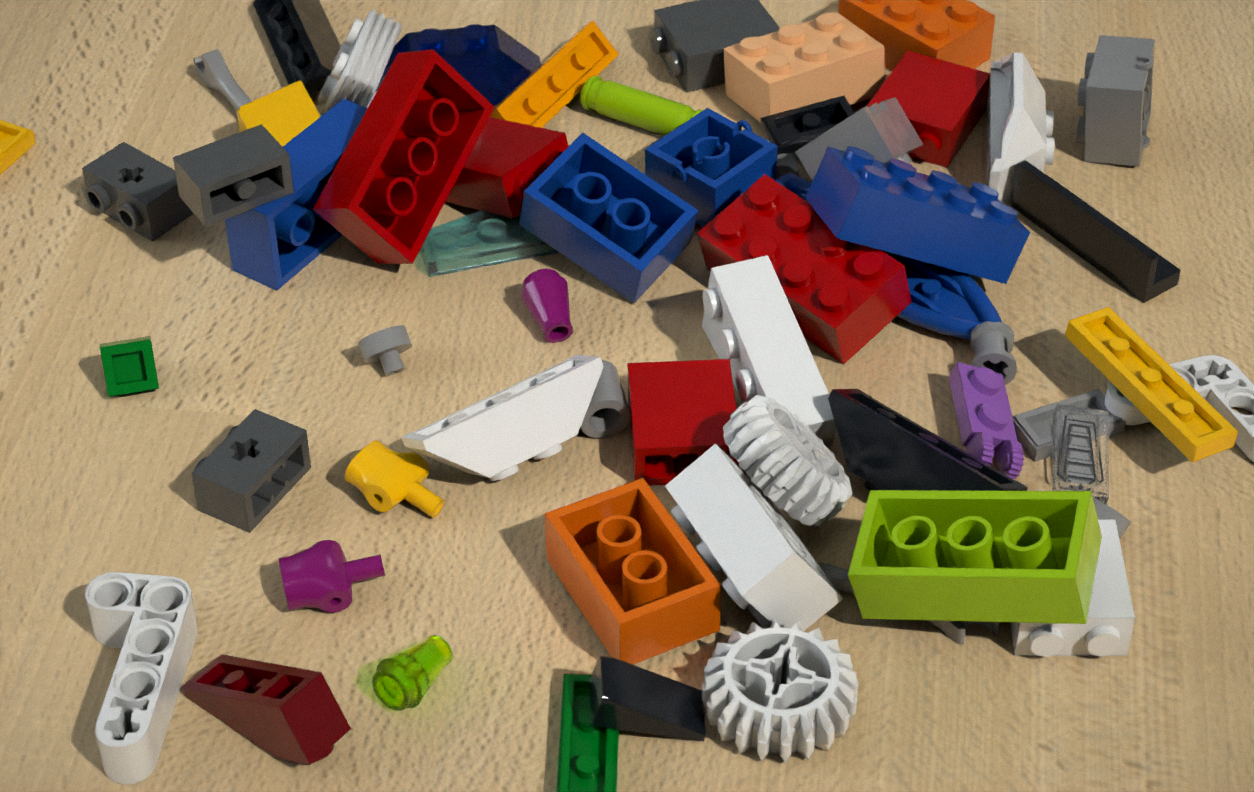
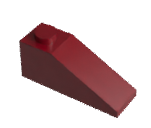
[181,654,351,765]

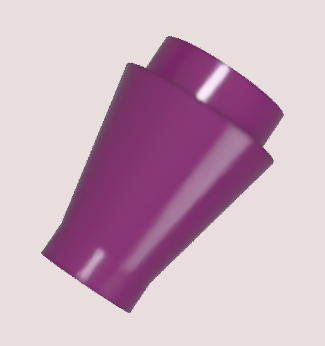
[521,269,573,343]

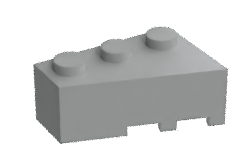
[795,97,924,182]

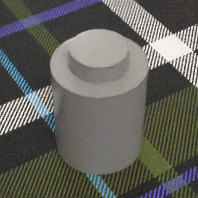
[581,360,630,439]

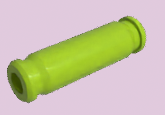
[580,76,703,136]

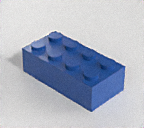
[225,99,368,291]
[805,146,1030,284]

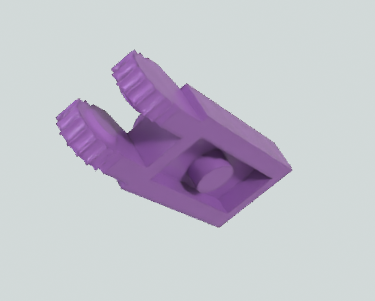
[949,362,1024,480]

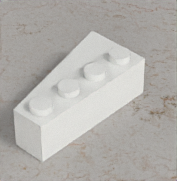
[702,255,836,447]

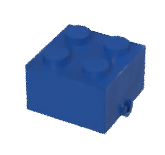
[645,108,778,227]

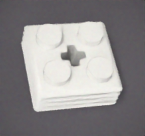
[318,9,402,116]

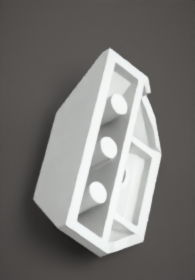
[986,52,1055,204]
[401,355,604,481]

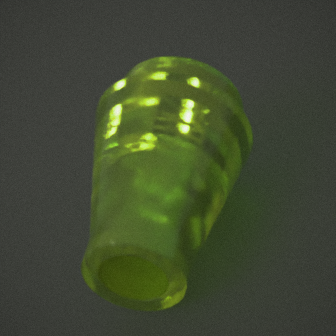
[372,635,453,711]

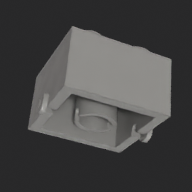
[1077,35,1155,166]

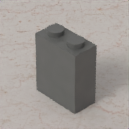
[649,0,780,93]

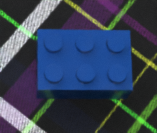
[519,133,699,303]

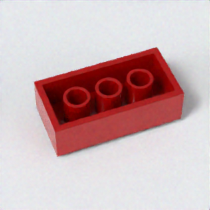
[313,50,495,264]
[697,174,912,365]

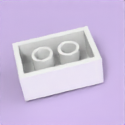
[665,444,844,632]

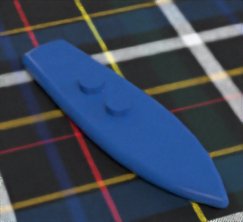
[775,173,1002,340]

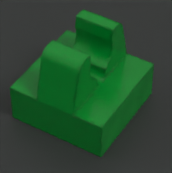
[100,336,159,397]

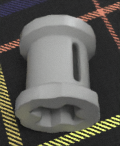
[970,321,1017,385]

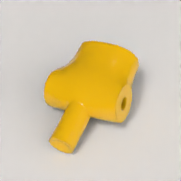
[345,440,445,518]

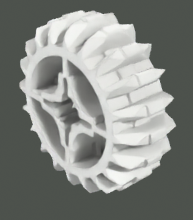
[723,395,853,527]
[702,619,859,763]

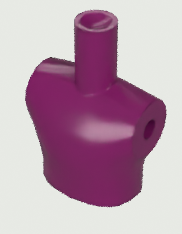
[279,540,385,613]

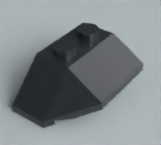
[828,389,1028,491]

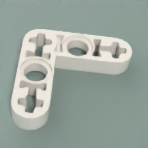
[1104,355,1254,462]

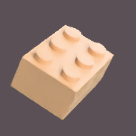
[723,12,885,123]

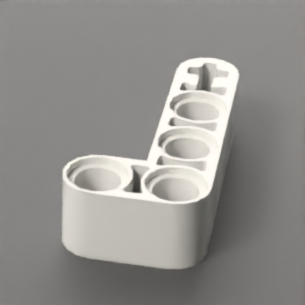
[85,572,198,785]

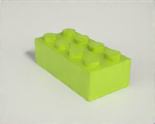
[848,490,1102,624]

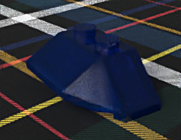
[374,24,541,106]

